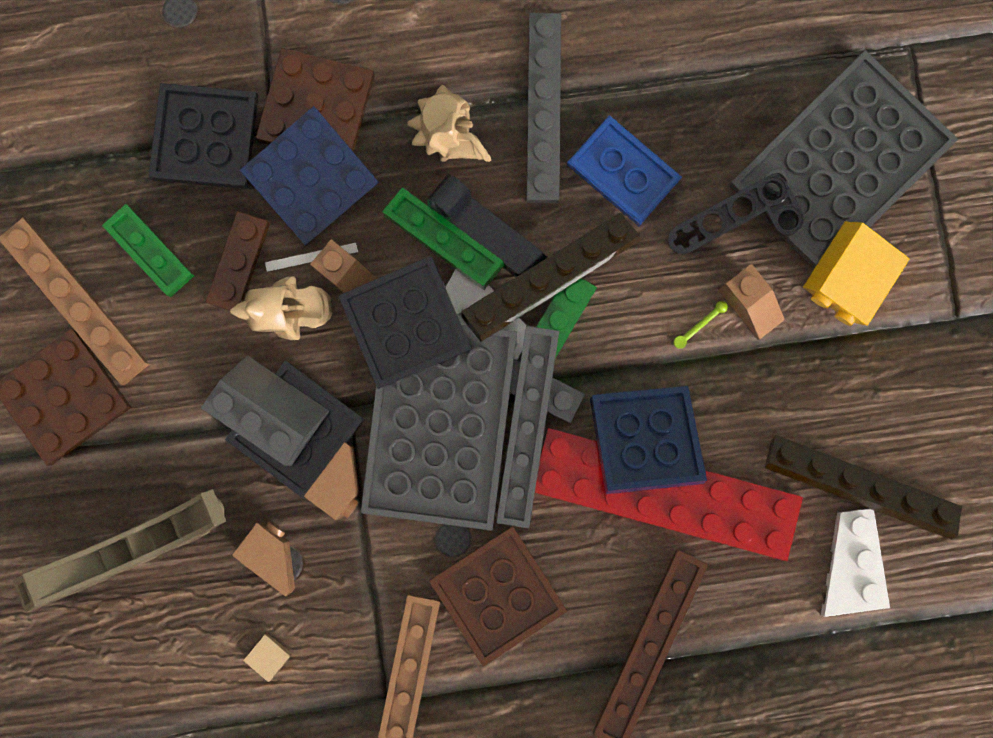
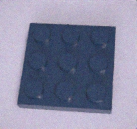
[240,106,379,245]
[590,386,707,494]

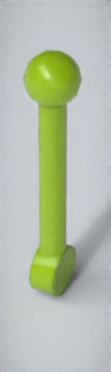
[673,301,728,349]

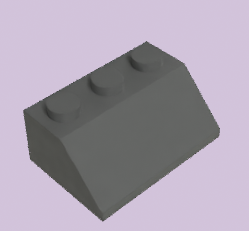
[201,355,329,466]

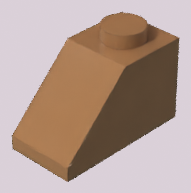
[310,239,377,293]
[718,263,785,340]
[304,442,360,520]
[232,521,295,596]

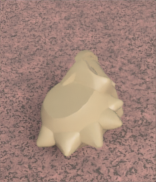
[407,85,491,162]
[230,276,333,340]

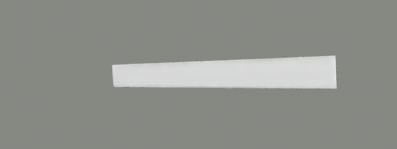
[265,243,358,272]

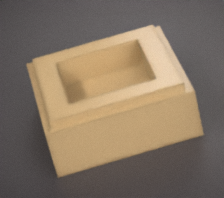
[243,633,292,682]

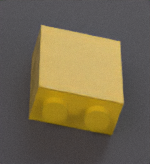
[803,221,910,326]

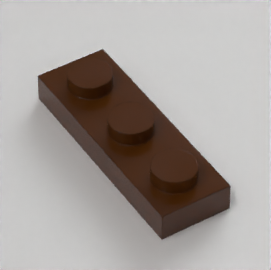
[206,211,270,311]

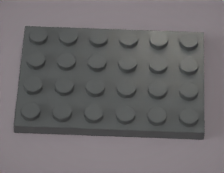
[729,50,958,269]
[361,325,517,531]

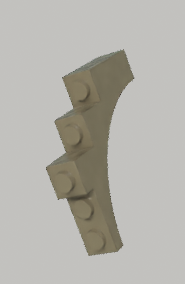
[13,489,226,613]

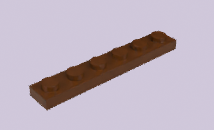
[592,549,708,738]

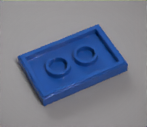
[567,115,682,227]

